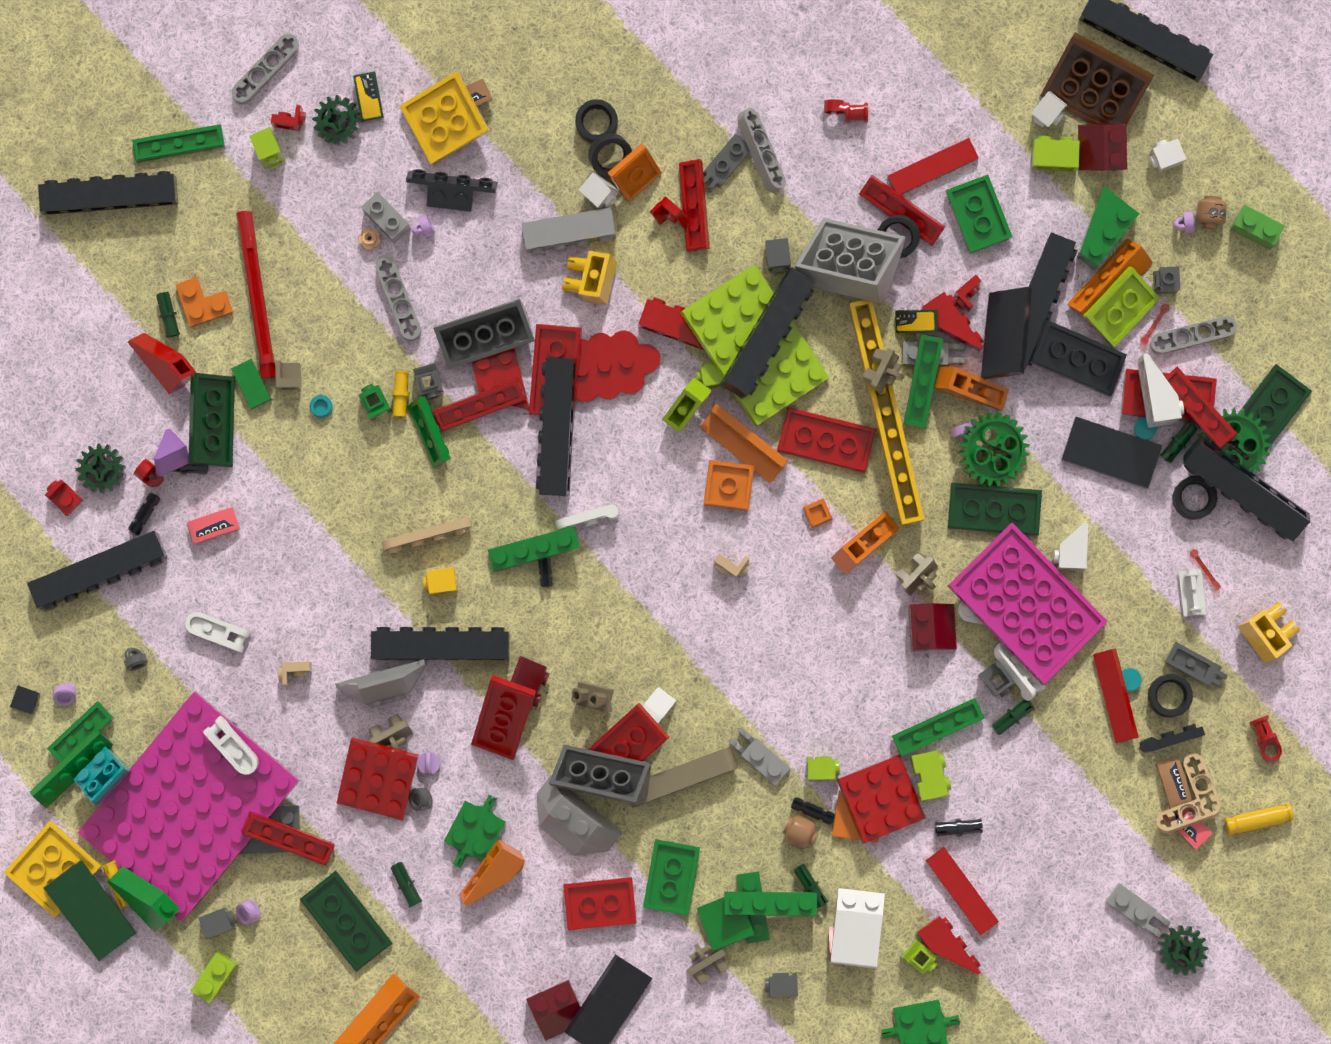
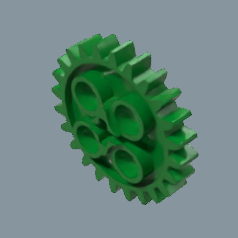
[1197,407,1271,472]
[957,412,1030,486]

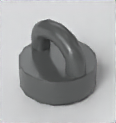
[124,648,148,671]
[409,788,433,811]

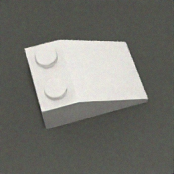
[1137,353,1184,428]
[830,888,885,969]

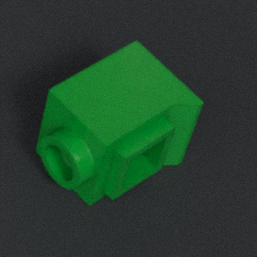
[358,384,392,421]

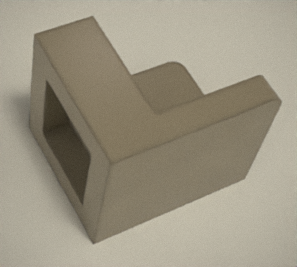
[276,360,301,390]

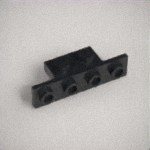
[406,169,498,212]

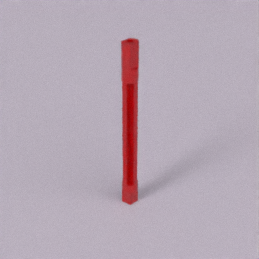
[236,211,276,379]

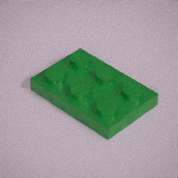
[945,174,1013,254]
[643,839,700,916]

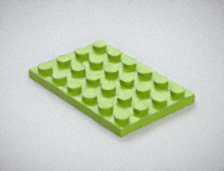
[680,264,830,427]

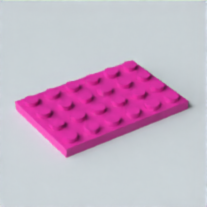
[947,523,1108,685]

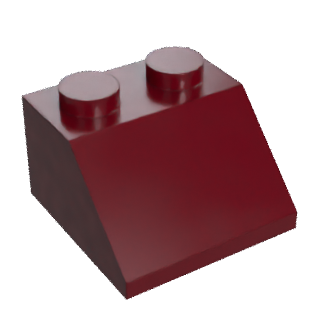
[1078,123,1128,171]
[908,603,957,652]
[511,656,550,711]
[526,979,581,1041]

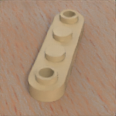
[382,518,472,554]

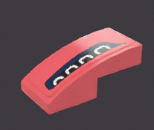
[186,507,240,545]
[1164,808,1213,850]

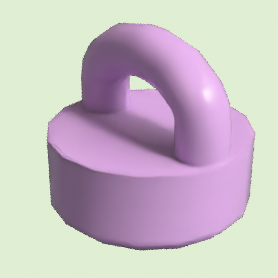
[1173,211,1195,234]
[412,214,435,238]
[950,423,972,442]
[53,683,76,706]
[417,752,441,775]
[236,900,260,925]

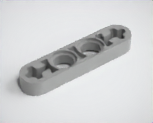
[232,34,299,104]
[737,108,786,193]
[376,257,421,341]
[1150,316,1237,354]

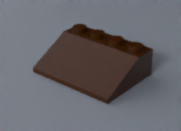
[1040,32,1154,124]

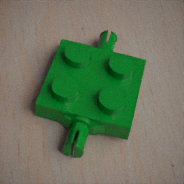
[444,794,506,868]
[881,1000,960,1044]

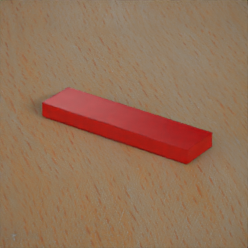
[887,138,979,195]
[679,159,710,252]
[859,175,946,246]
[1165,366,1238,449]
[433,378,526,432]
[1093,648,1139,743]
[241,811,335,866]
[925,847,999,935]

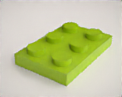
[1083,267,1160,348]

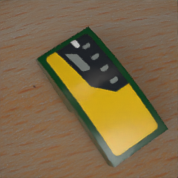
[353,71,384,122]
[895,309,939,333]

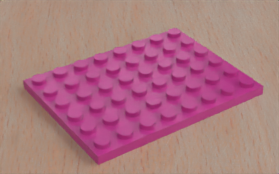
[77,691,300,922]

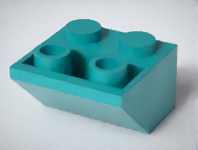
[73,746,131,804]

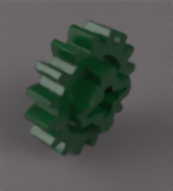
[312,95,362,145]
[75,443,126,494]
[1157,925,1209,976]

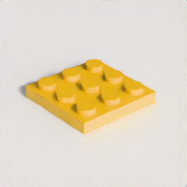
[400,72,490,165]
[4,820,102,918]

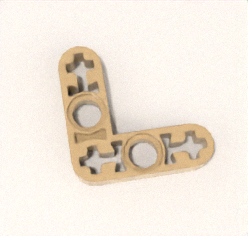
[1156,753,1221,834]

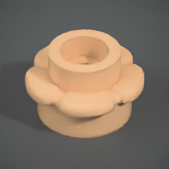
[358,227,381,250]

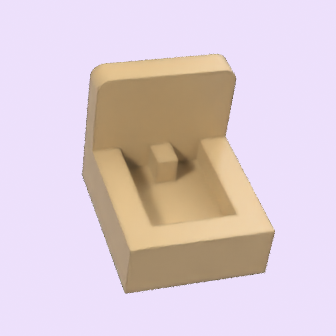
[714,554,750,578]

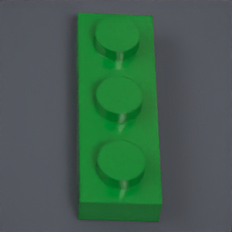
[407,396,451,468]
[47,701,114,763]
[736,871,770,944]

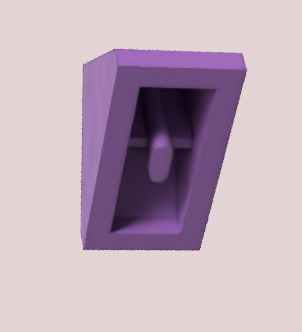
[154,429,188,476]

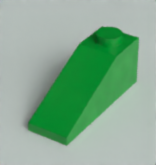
[107,867,180,932]

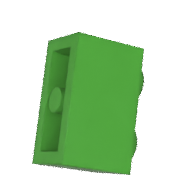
[1230,205,1285,250]

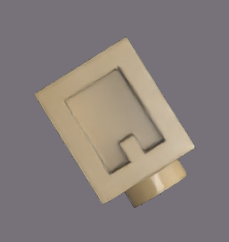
[278,662,312,686]

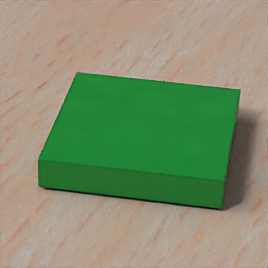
[697,891,756,951]

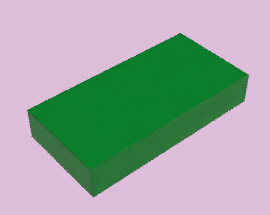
[231,359,272,410]

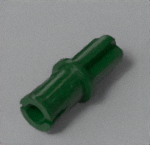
[156,292,180,338]
[1160,421,1198,464]
[992,699,1035,735]
[391,862,422,908]
[794,864,829,909]

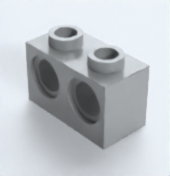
[361,192,411,244]

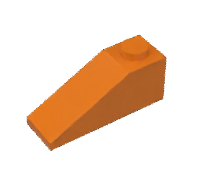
[934,367,1009,411]
[831,512,900,575]
[459,839,525,906]

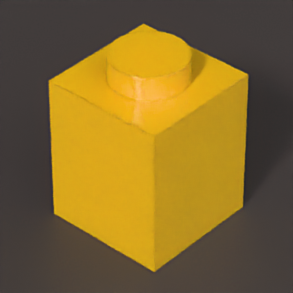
[423,567,458,595]

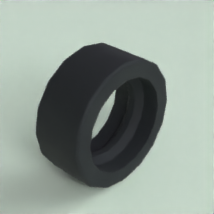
[575,99,618,143]
[588,133,632,179]
[877,215,920,259]
[1172,475,1218,520]
[1147,674,1193,718]

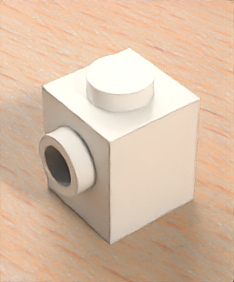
[1031,91,1067,127]
[1149,139,1186,173]
[579,173,620,208]

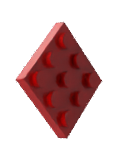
[336,737,419,821]
[837,754,926,844]

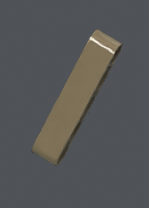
[631,747,738,808]

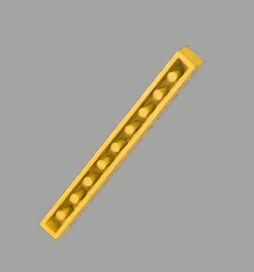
[848,300,924,527]

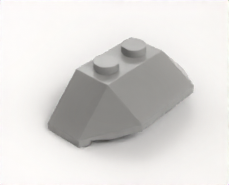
[335,660,427,708]
[537,775,622,856]

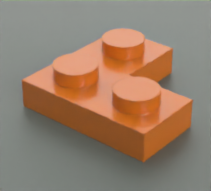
[176,277,233,328]

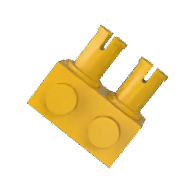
[562,251,617,305]
[1238,602,1300,663]

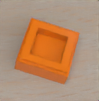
[803,498,833,528]

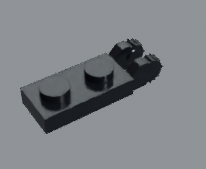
[1140,724,1205,753]

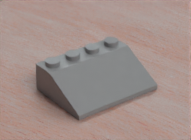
[795,218,906,304]

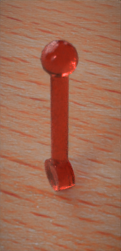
[1140,304,1170,345]
[1190,549,1221,590]

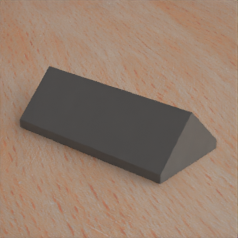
[433,299,535,369]
[549,745,651,805]

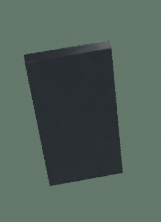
[981,287,1032,380]
[1029,320,1127,397]
[1061,416,1162,489]
[565,954,653,1044]

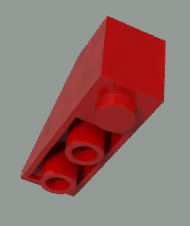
[921,292,984,352]
[128,333,196,395]
[916,916,981,975]

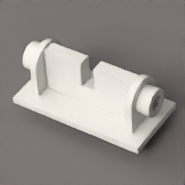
[1178,569,1206,617]

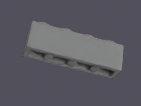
[522,207,616,256]

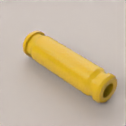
[1224,803,1294,836]

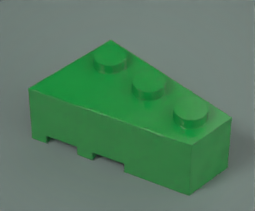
[1077,186,1139,271]

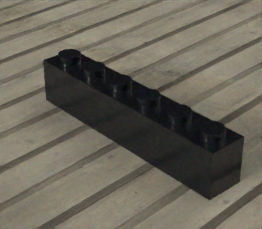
[1079,0,1214,82]
[38,171,178,215]
[1024,232,1078,370]
[720,267,815,399]
[536,357,577,496]
[1183,435,1310,542]
[27,530,168,612]
[371,627,510,660]

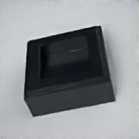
[10,685,40,715]

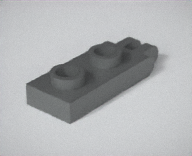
[703,134,750,192]
[1164,642,1228,688]

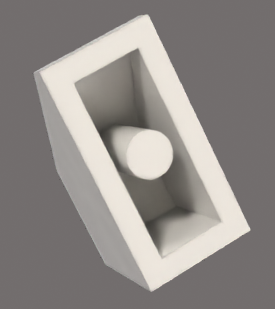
[1053,523,1088,571]
[643,687,676,724]

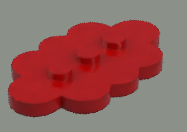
[576,330,660,403]

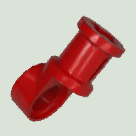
[824,99,868,123]
[133,459,164,487]
[1249,715,1282,762]

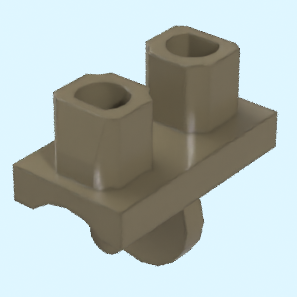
[863,348,904,393]
[896,552,938,596]
[571,681,614,713]
[369,714,413,750]
[687,943,729,985]

